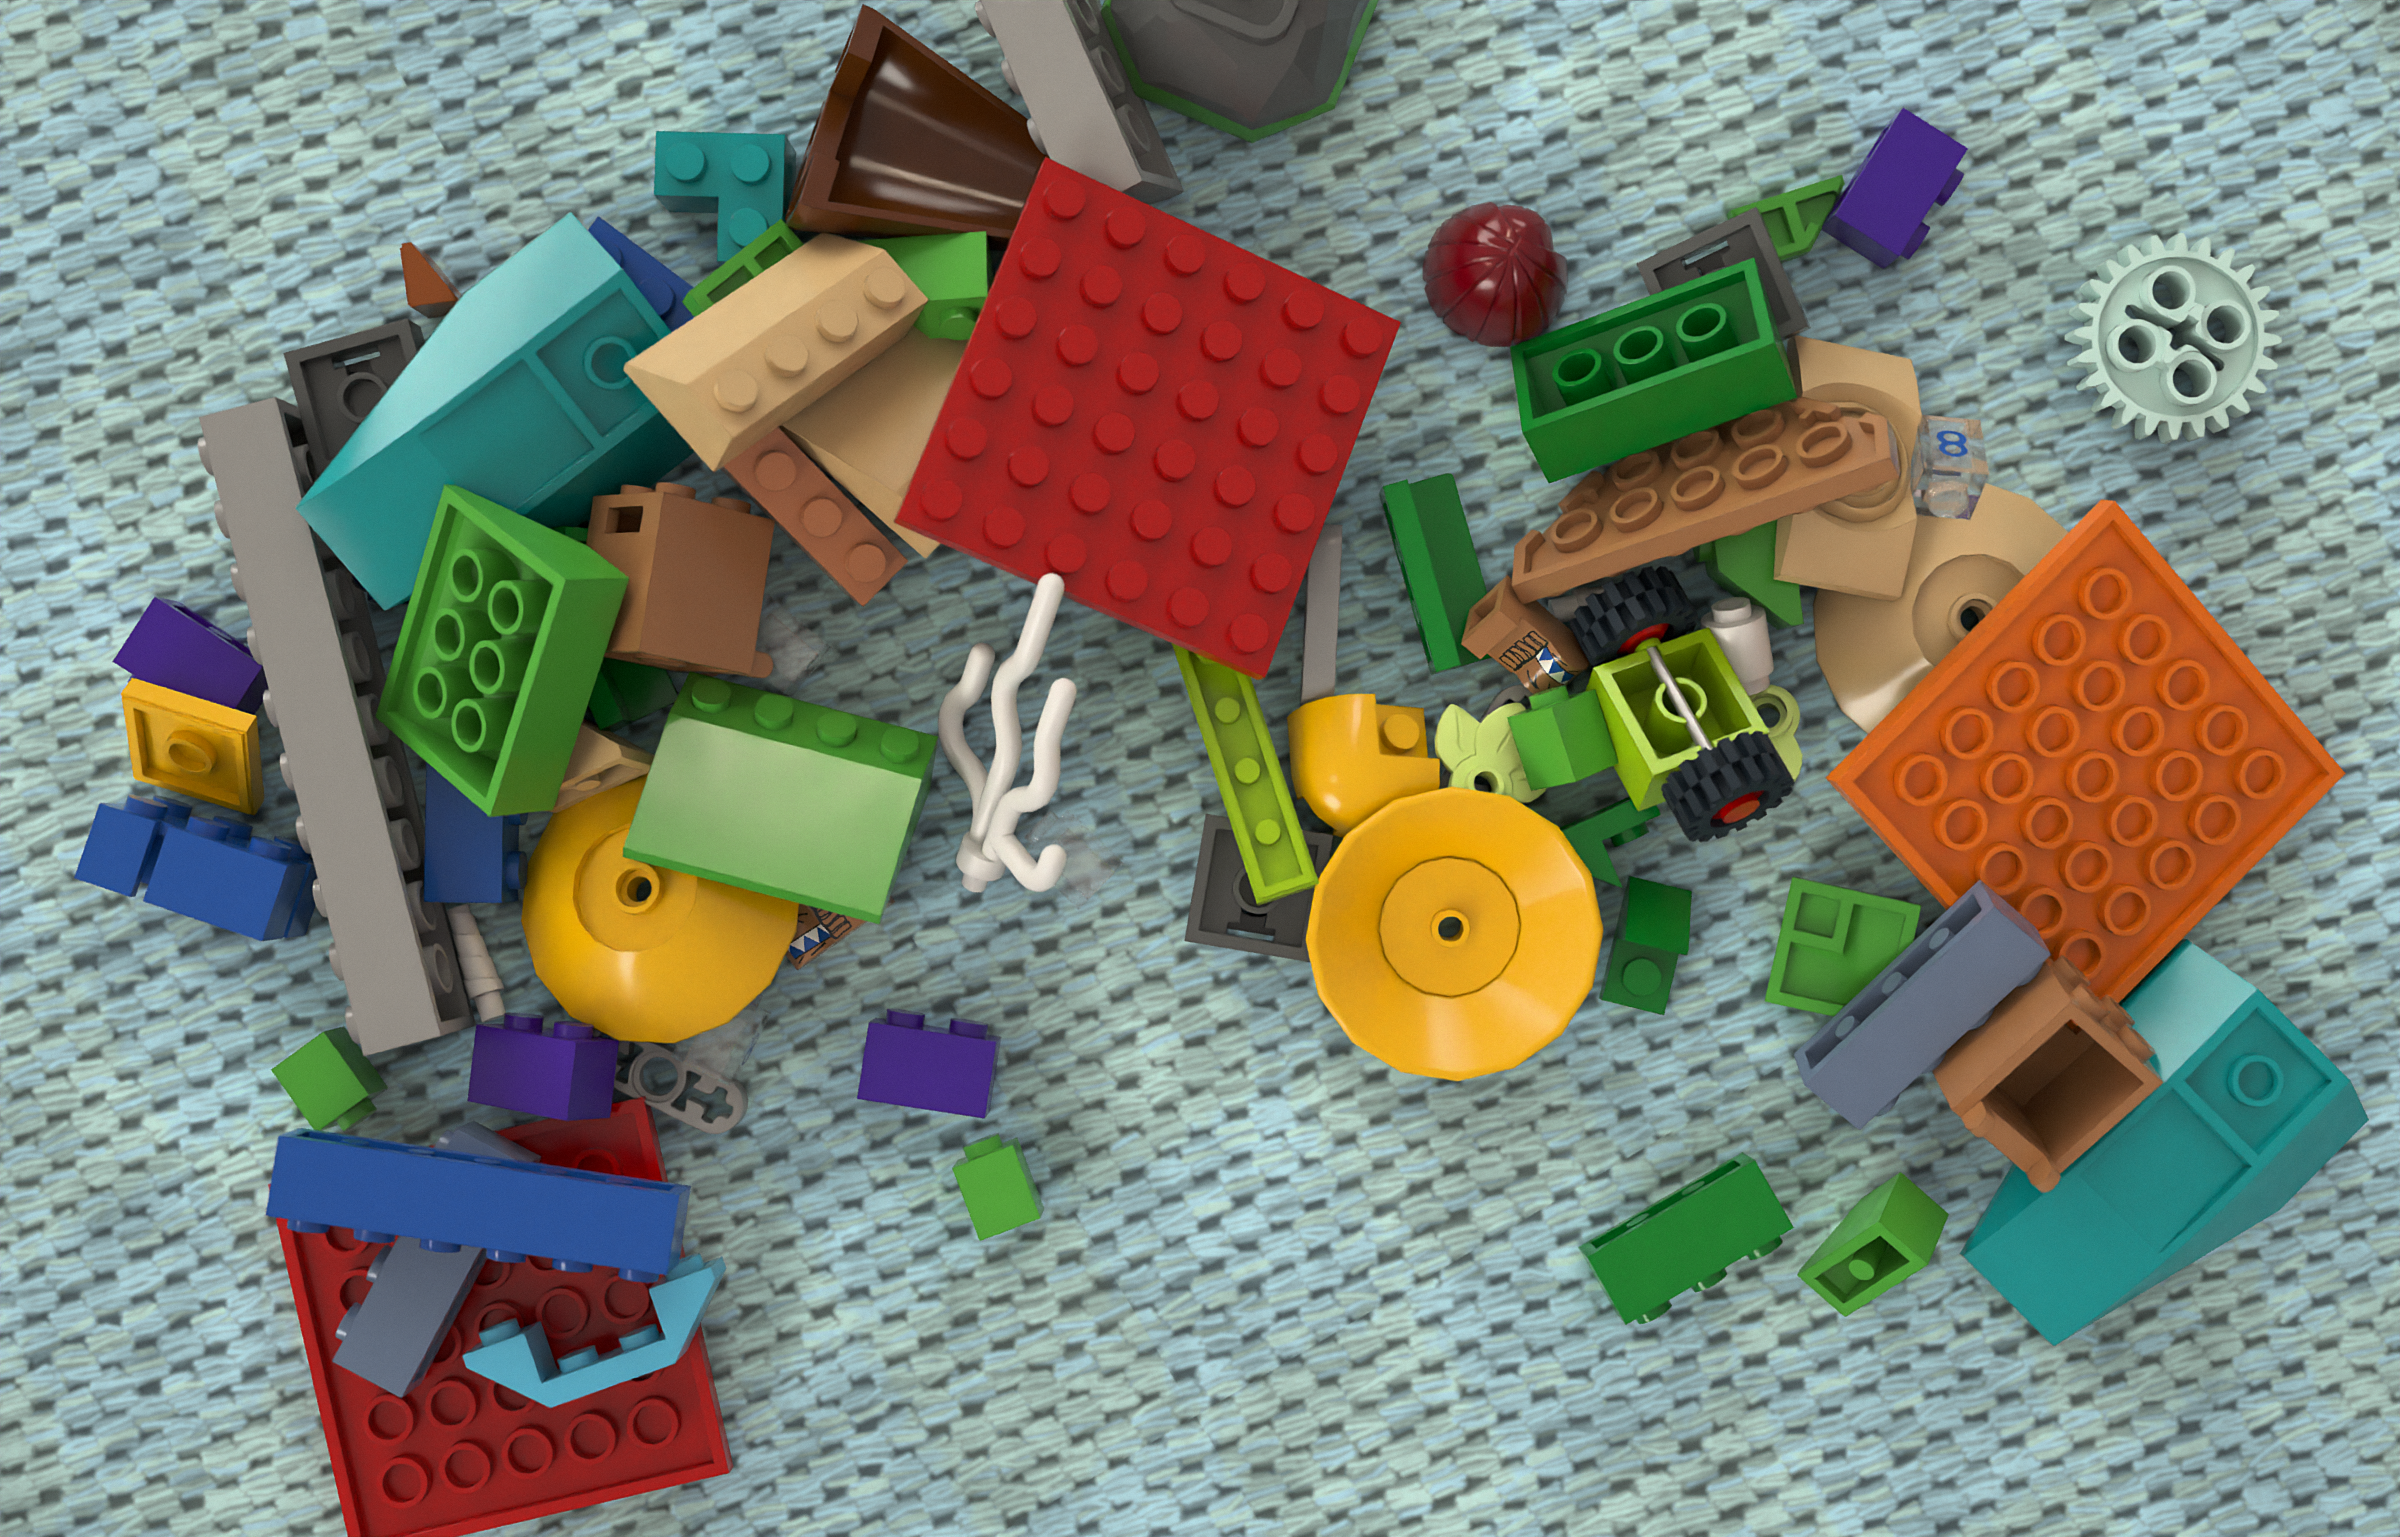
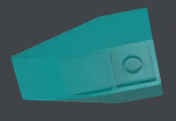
[295,212,695,611]
[1960,939,2369,1346]

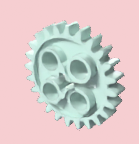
[2065,233,2282,444]

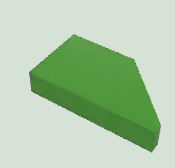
[1727,175,1845,263]

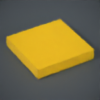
[121,678,265,816]

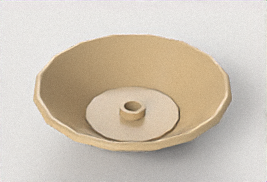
[1813,480,2069,734]

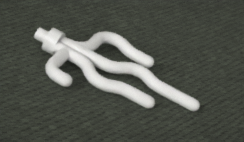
[938,573,1077,892]

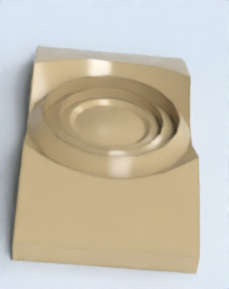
[1773,335,1922,602]

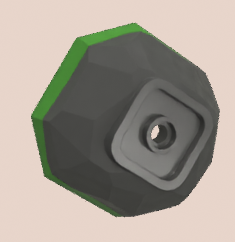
[1100,0,1379,143]

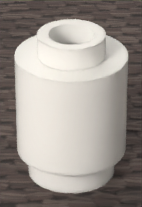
[1700,597,1774,696]

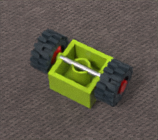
[1570,566,1794,842]

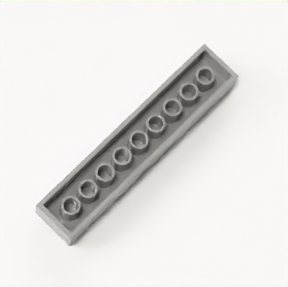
[198,397,476,1056]

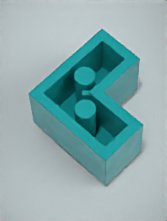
[654,131,796,266]

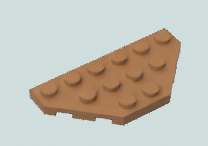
[1512,396,1900,605]

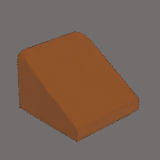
[400,242,462,318]

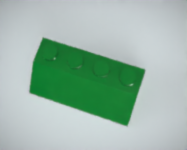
[1510,258,1797,483]

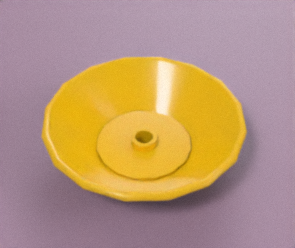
[521,773,799,1044]
[1305,786,1604,1081]

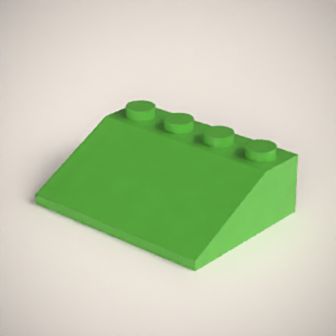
[375,485,629,817]
[623,671,938,924]

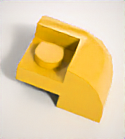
[1287,694,1440,838]

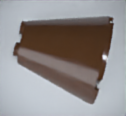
[785,4,1050,251]

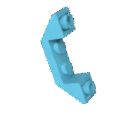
[462,1253,726,1408]

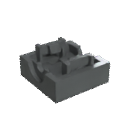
[1637,207,1811,341]
[283,319,425,477]
[1184,814,1333,962]

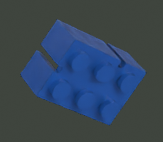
[74,795,318,941]

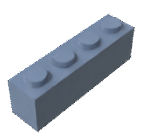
[1794,880,2051,1130]
[332,1121,541,1398]

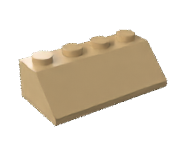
[623,233,928,473]

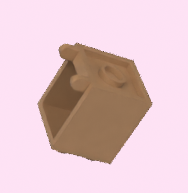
[586,482,775,678]
[1932,955,2164,1193]

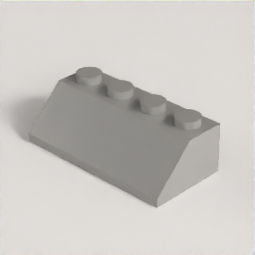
[975,0,1184,205]

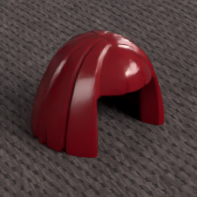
[1422,202,1569,347]

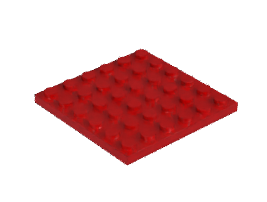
[893,157,1401,680]
[268,1096,734,1537]

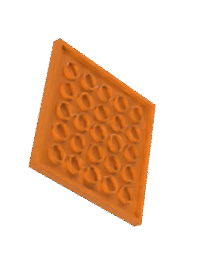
[1826,499,2346,1029]

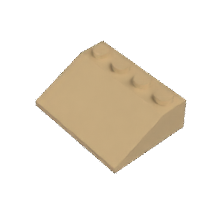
[779,326,969,559]

